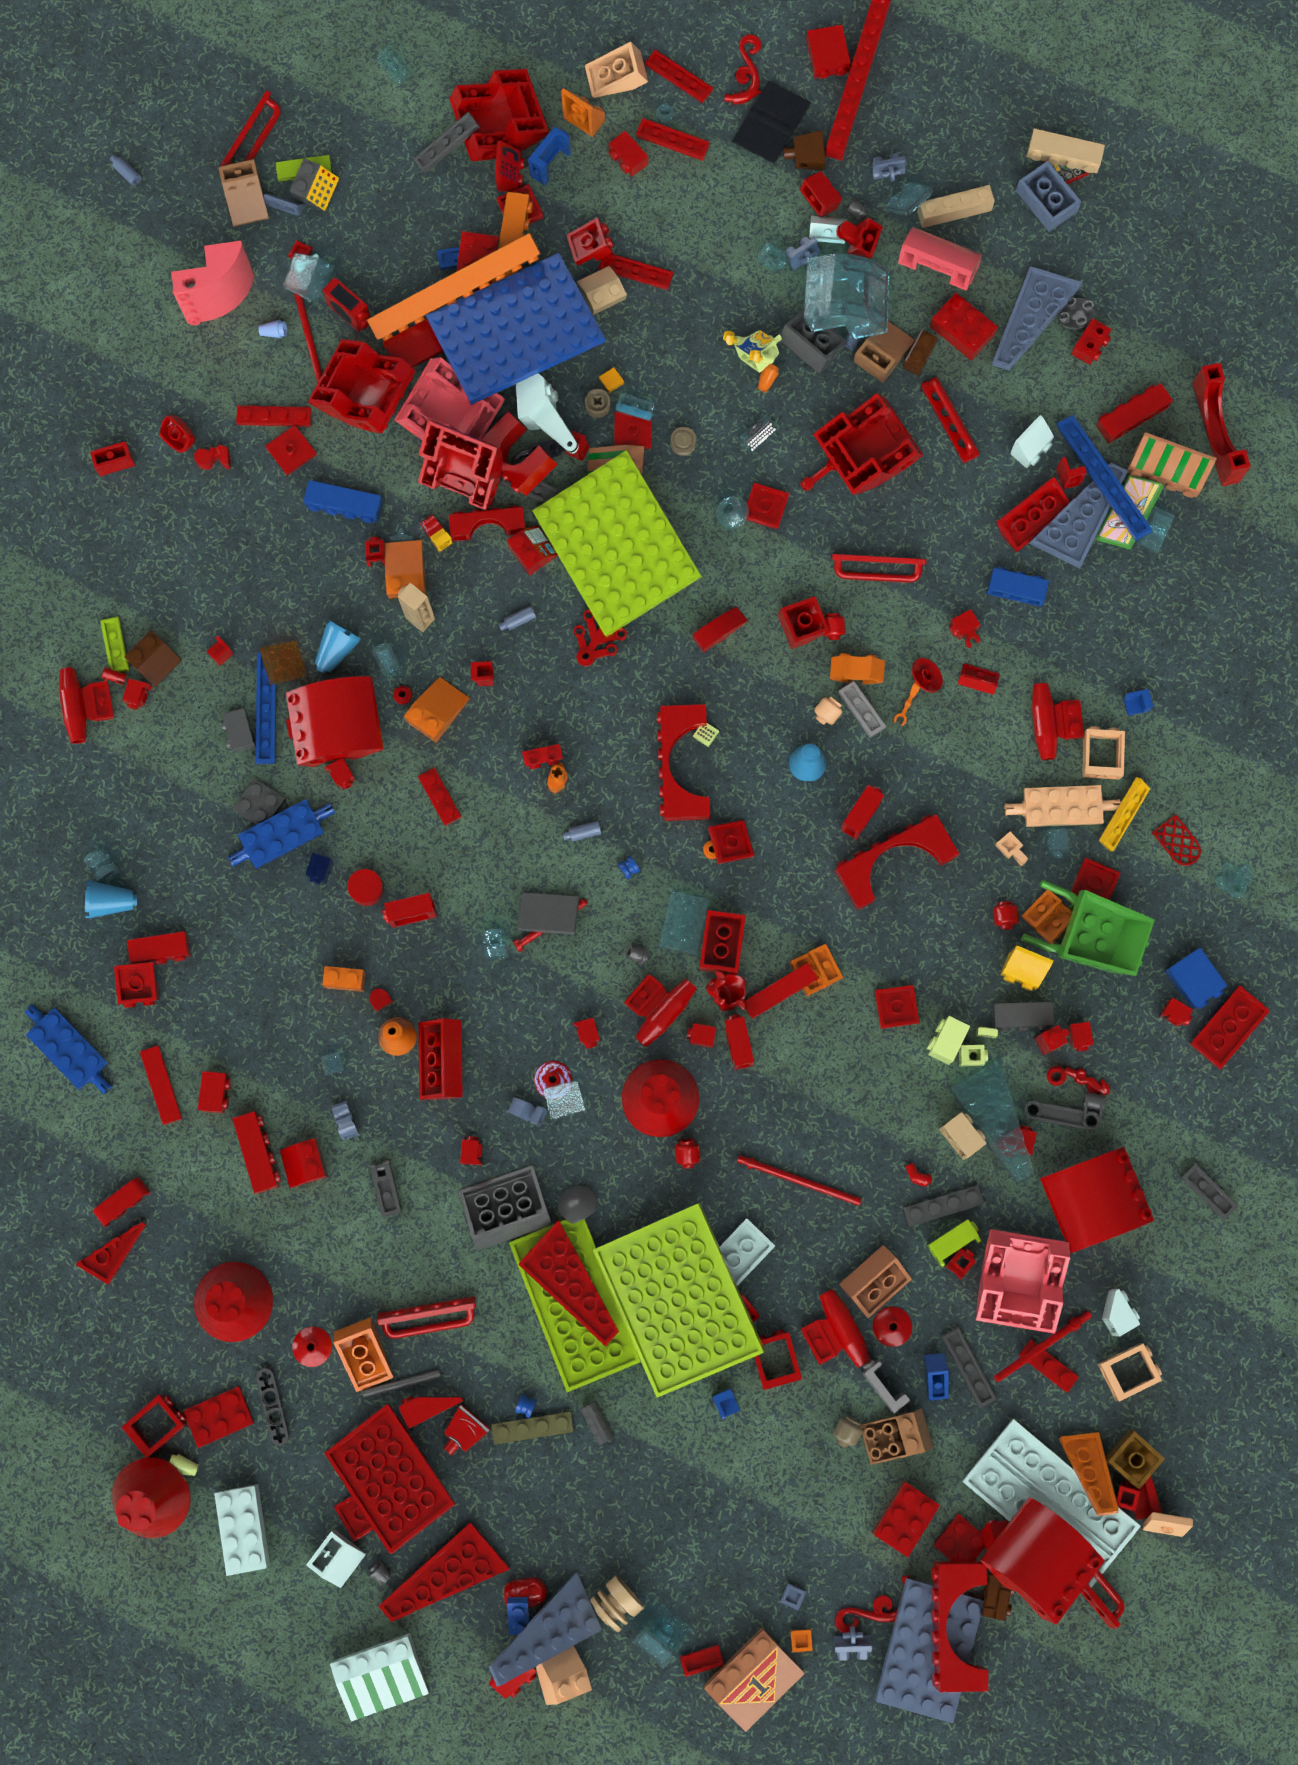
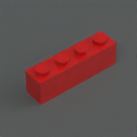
[1096,383,1173,444]
[232,1111,281,1194]

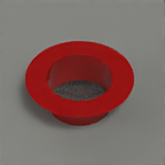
[347,869,384,906]

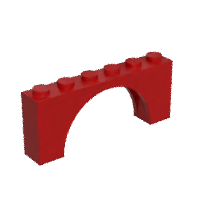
[1192,362,1251,486]
[657,704,710,821]
[835,814,959,911]
[931,1561,989,1693]

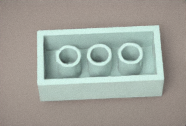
[214,1484,270,1576]

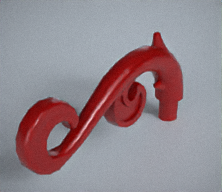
[724,34,762,104]
[835,1575,910,1633]

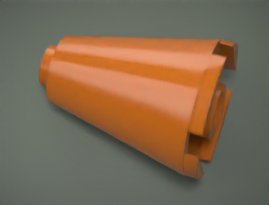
[378,1017,417,1056]

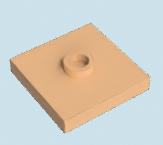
[1142,1512,1193,1537]

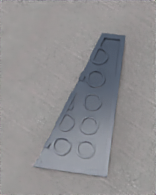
[992,266,1083,371]
[1029,463,1128,569]
[489,1573,602,1687]

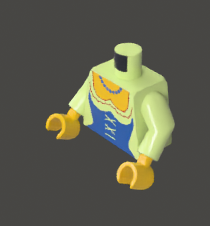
[723,330,782,373]

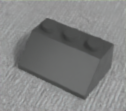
[780,307,848,374]

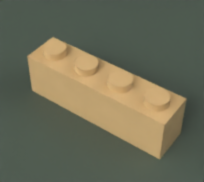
[1026,129,1105,173]
[917,185,995,228]
[398,583,435,632]

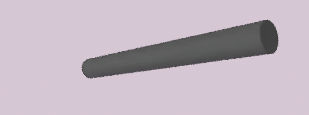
[362,1369,441,1398]

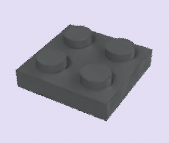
[232,778,286,825]

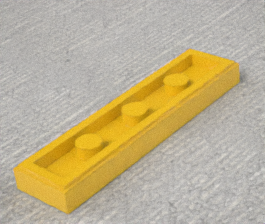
[1099,777,1151,852]

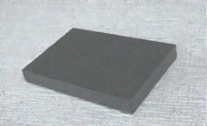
[517,893,580,935]

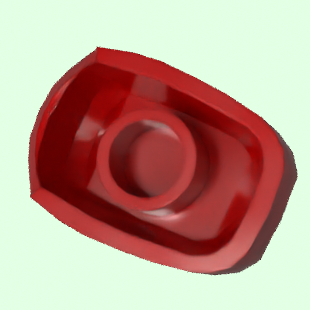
[159,415,195,453]
[504,1577,547,1608]

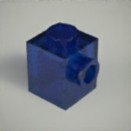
[305,853,333,885]

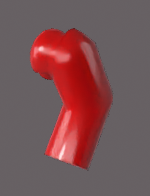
[905,1163,932,1187]

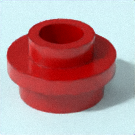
[393,686,412,705]
[1047,1066,1066,1086]

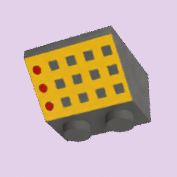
[289,158,340,212]

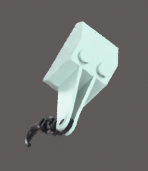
[512,374,579,465]

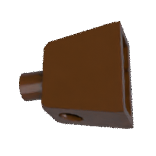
[783,131,825,171]

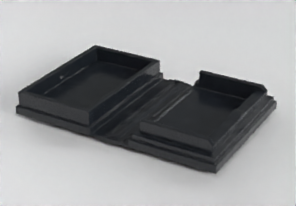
[732,81,811,164]

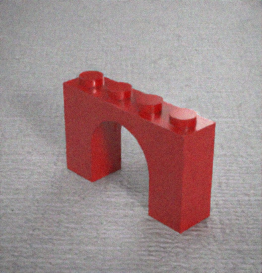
[481,411,558,496]

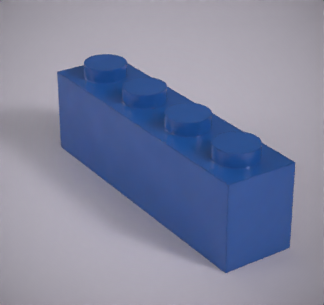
[303,480,383,523]

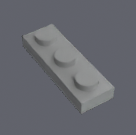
[838,681,886,738]

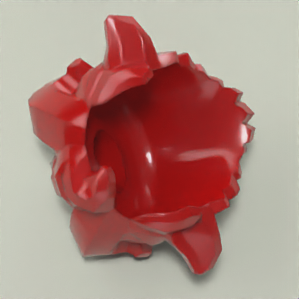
[705,970,746,1012]

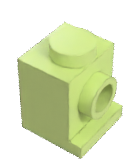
[959,1045,988,1066]

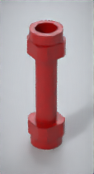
[800,459,836,492]

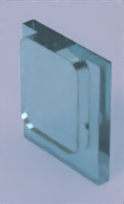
[543,1080,585,1119]

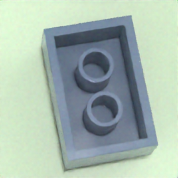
[1016,161,1081,232]

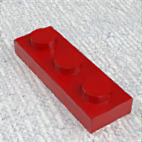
[418,768,462,826]
[1018,1339,1079,1393]

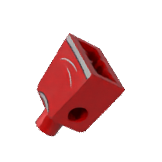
[443,1404,491,1455]

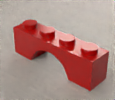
[449,506,526,542]

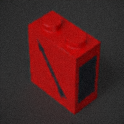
[322,277,371,332]

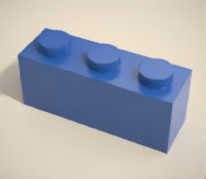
[987,567,1049,607]

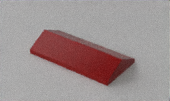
[996,477,1070,552]

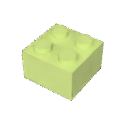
[927,1016,970,1065]

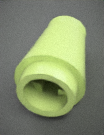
[170,1454,199,1476]

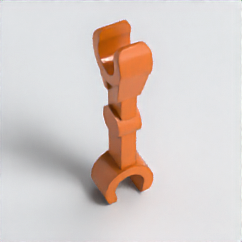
[894,682,920,726]

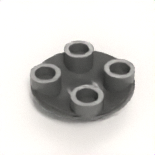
[1058,297,1095,330]
[558,1186,597,1223]

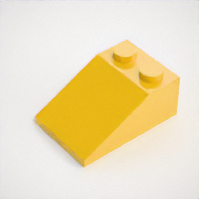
[1000,946,1053,991]

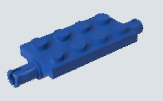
[228,799,335,869]
[24,1004,113,1095]

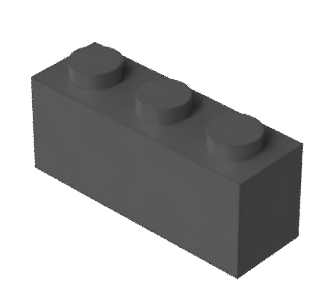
[992,1002,1054,1032]

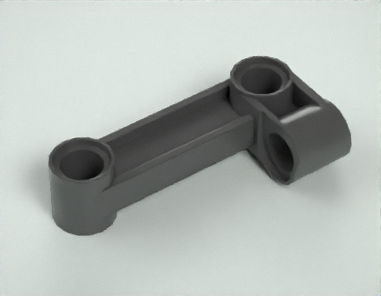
[1022,1092,1105,1131]

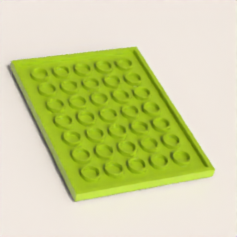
[532,450,702,637]
[593,1203,765,1398]

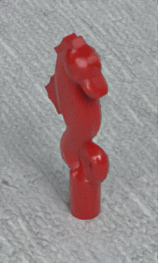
[1065,1066,1110,1095]

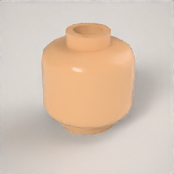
[814,696,842,725]

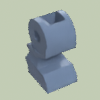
[507,1097,548,1127]
[331,1100,360,1141]

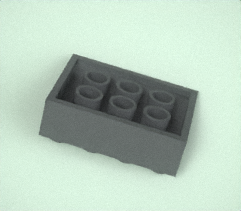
[459,1165,552,1251]

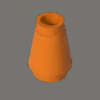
[757,364,779,393]

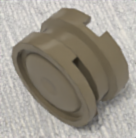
[585,389,611,418]
[671,427,696,456]

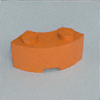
[830,653,885,684]

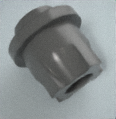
[846,198,868,220]
[625,944,649,965]
[368,1561,391,1586]

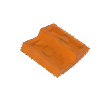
[1022,890,1072,944]
[789,944,843,996]

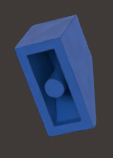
[924,1353,949,1401]

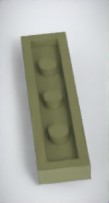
[491,1411,574,1445]

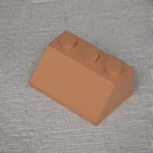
[839,1245,912,1318]

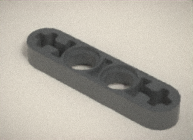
[256,1368,289,1446]

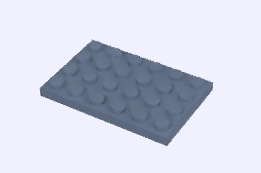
[874,1578,984,1723]

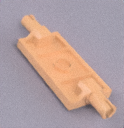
[1004,785,1121,827]

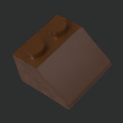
[124,630,182,687]

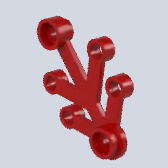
[573,610,627,667]

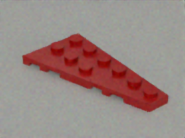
[518,1220,619,1347]
[378,1522,511,1622]

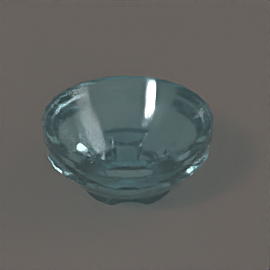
[716,496,749,530]

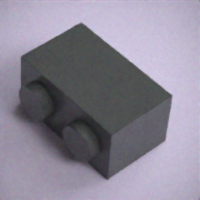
[221,708,256,754]

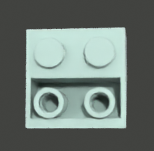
[1102,1289,1140,1337]
[306,1529,366,1588]

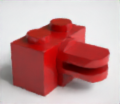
[836,217,883,265]

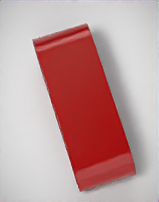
[93,1177,151,1227]

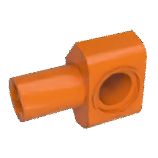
[547,763,568,794]

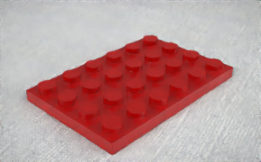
[324,1404,456,1554]

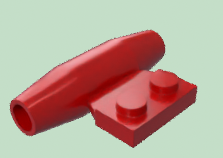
[59,667,114,744]
[1032,683,1084,760]
[624,974,697,1047]
[800,1289,871,1368]

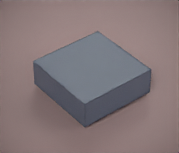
[780,1583,807,1611]

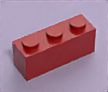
[127,931,191,965]

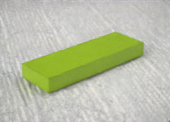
[276,155,332,182]
[100,616,130,672]

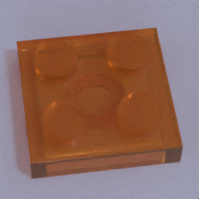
[259,640,307,685]

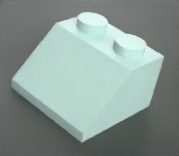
[1010,415,1054,468]

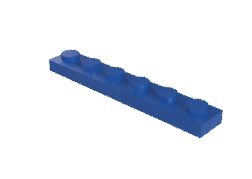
[255,652,277,764]

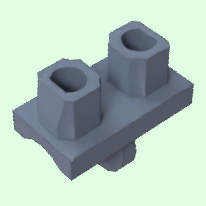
[872,153,906,182]
[786,236,820,270]
[834,1626,872,1660]

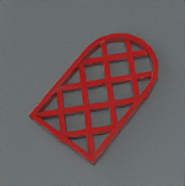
[1152,815,1201,866]

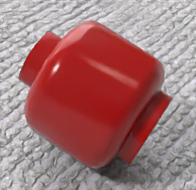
[823,613,846,640]
[993,901,1019,930]
[674,1139,701,1169]

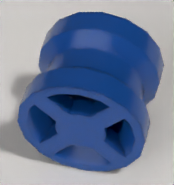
[617,856,641,880]
[515,1393,537,1418]

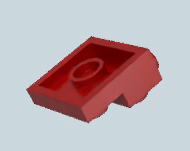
[566,217,614,266]
[522,744,563,770]
[114,962,160,1008]

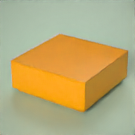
[599,367,624,393]

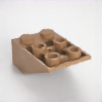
[218,159,269,227]
[854,320,916,383]
[860,1408,933,1465]

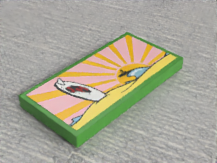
[1096,475,1164,550]

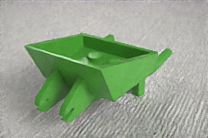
[1021,880,1155,976]

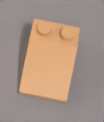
[585,42,648,98]
[536,1646,592,1705]

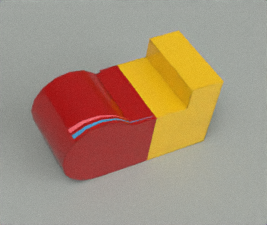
[420,515,452,552]

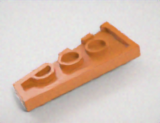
[1059,1432,1119,1516]

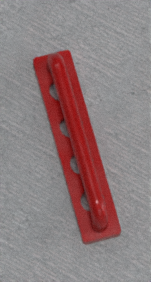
[220,90,281,167]
[921,377,980,463]
[831,554,926,583]
[377,1296,476,1339]
[1081,1570,1125,1629]

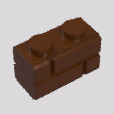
[903,330,938,376]
[980,1572,1015,1621]

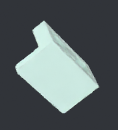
[809,216,847,244]

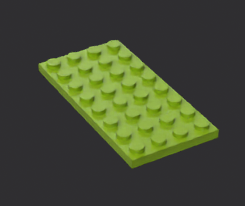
[509,1219,641,1392]

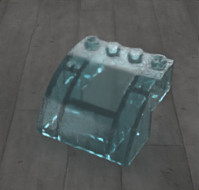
[804,254,889,339]

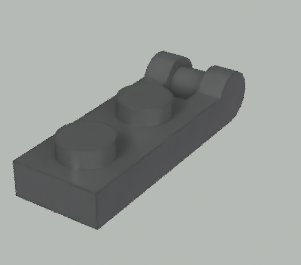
[370,1159,402,1217]

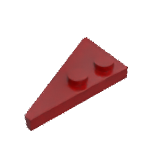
[76,1222,147,1285]

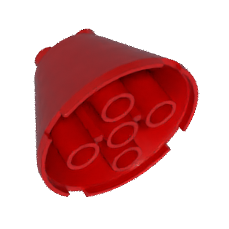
[622,1059,699,1137]
[194,1262,273,1342]
[112,1457,191,1538]

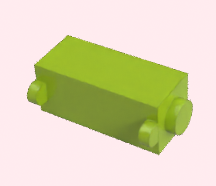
[927,1219,981,1267]

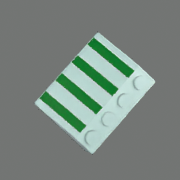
[330,1633,429,1721]

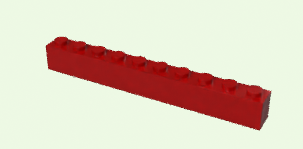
[825,0,892,161]

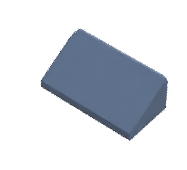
[263,193,304,216]

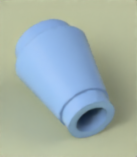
[259,320,287,338]

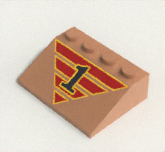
[704,1627,805,1732]

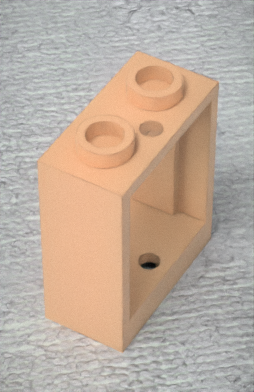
[1082,726,1125,780]
[1098,1343,1162,1401]

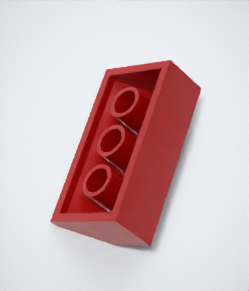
[418,1018,463,1100]

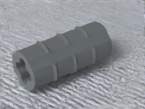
[580,1401,614,1445]

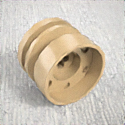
[590,1575,644,1633]

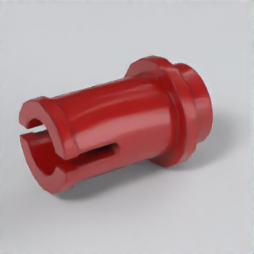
[101,667,127,685]

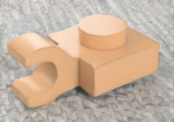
[995,832,1028,866]

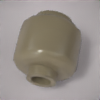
[833,1416,863,1448]

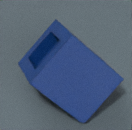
[1123,689,1153,716]
[712,1388,740,1419]

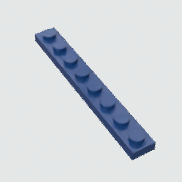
[1057,415,1152,541]

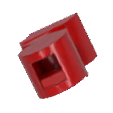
[194,445,231,470]

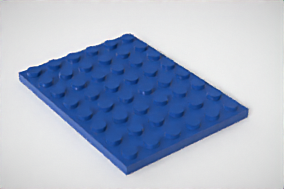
[426,253,606,405]

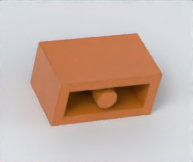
[322,966,366,992]

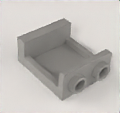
[861,1360,910,1413]

